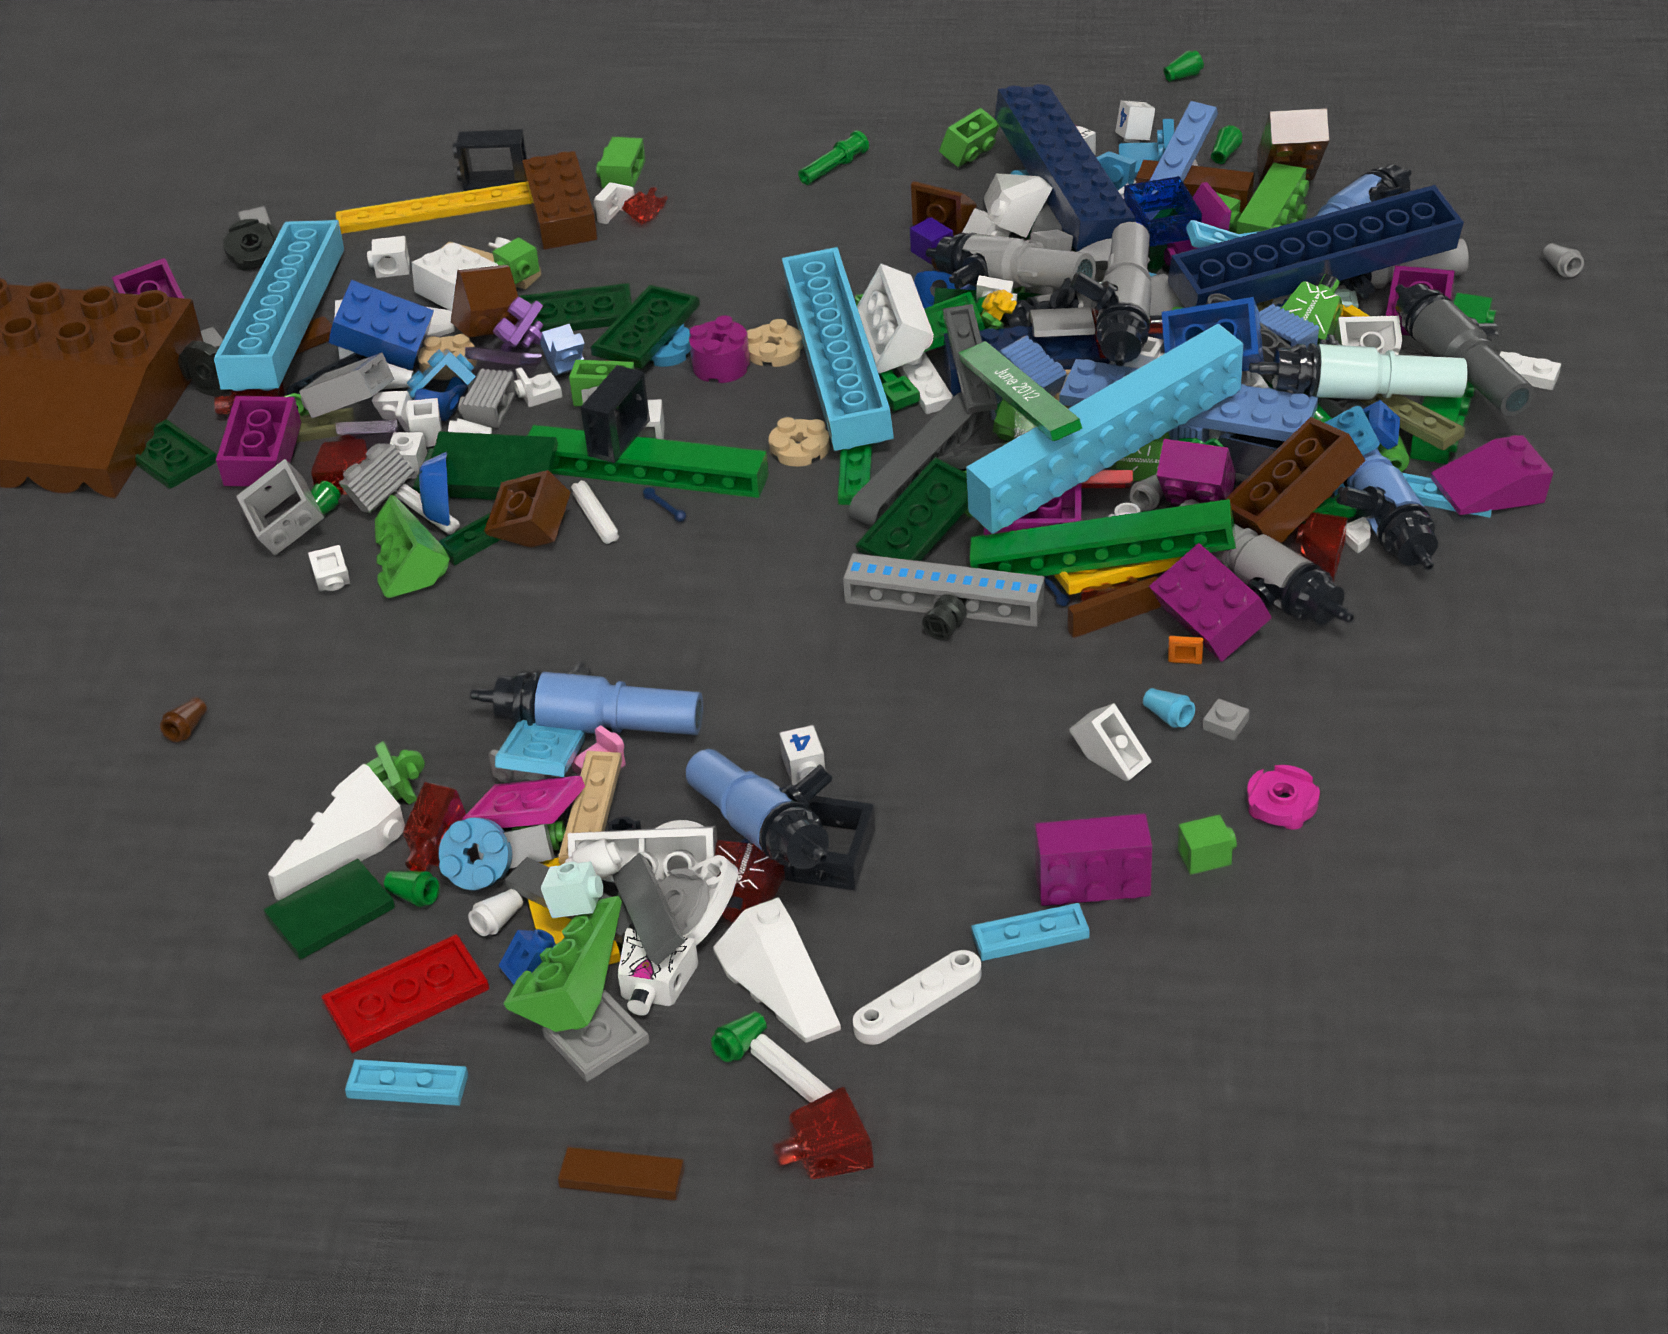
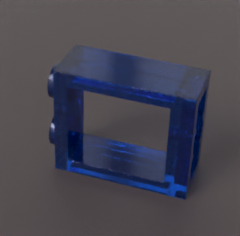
[1124,176,1202,247]

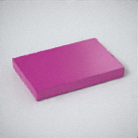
[461,776,585,828]

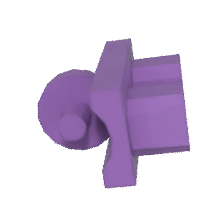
[493,296,543,352]

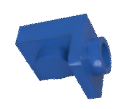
[1363,400,1400,450]
[498,929,556,985]

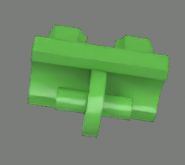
[366,741,425,805]

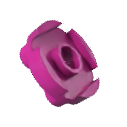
[1247,765,1320,830]

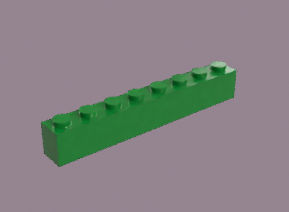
[1410,293,1496,464]
[528,425,769,498]
[970,499,1236,576]

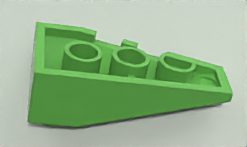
[375,495,450,598]
[503,896,622,1032]

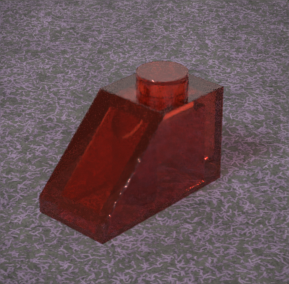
[1296,512,1348,582]

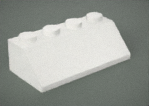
[857,264,934,373]

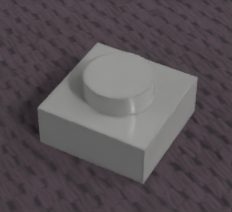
[1203,698,1250,741]

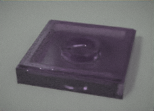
[465,347,542,365]
[335,419,398,435]

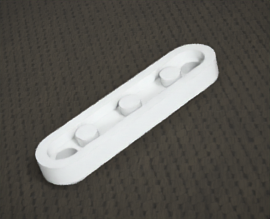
[853,950,982,1045]

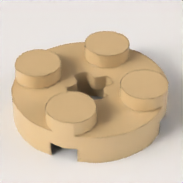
[747,319,803,367]
[418,334,477,380]
[769,417,830,467]

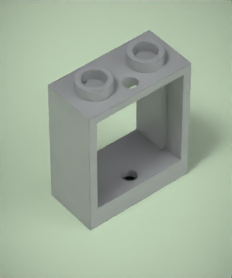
[299,353,395,418]
[236,459,325,555]

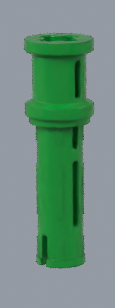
[798,130,869,185]

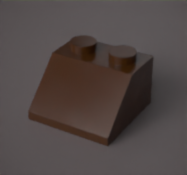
[911,181,977,236]
[450,265,519,337]
[484,470,571,548]

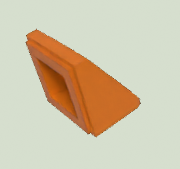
[1168,636,1203,664]

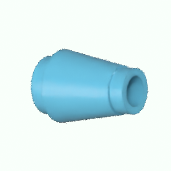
[1143,688,1195,728]

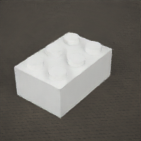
[412,242,498,311]

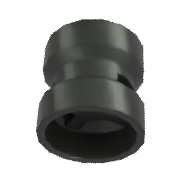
[922,595,967,640]

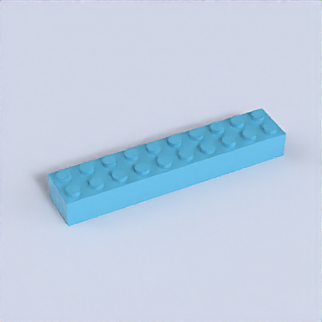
[214,220,344,391]
[782,247,894,451]
[966,324,1243,534]

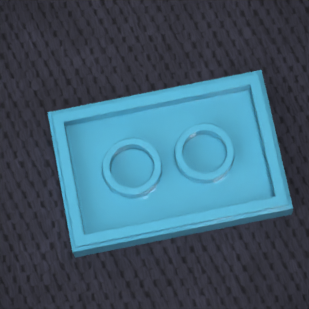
[495,720,585,777]

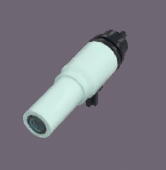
[1249,334,1467,400]

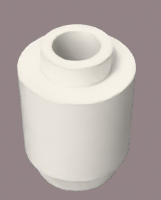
[565,838,623,879]

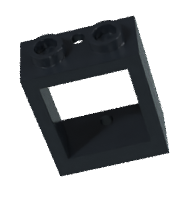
[453,129,527,191]
[580,365,650,463]
[1217,432,1285,476]
[784,796,876,891]

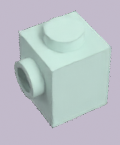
[541,861,603,918]

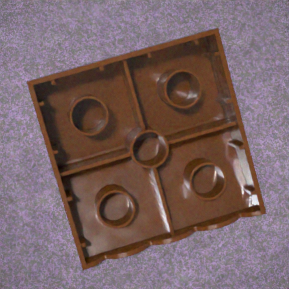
[0,278,204,499]

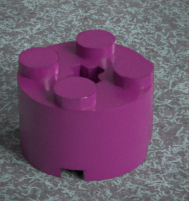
[689,315,750,383]

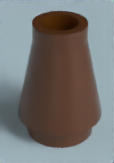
[160,697,207,742]

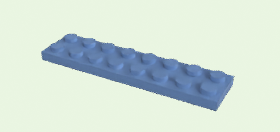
[1059,359,1318,441]

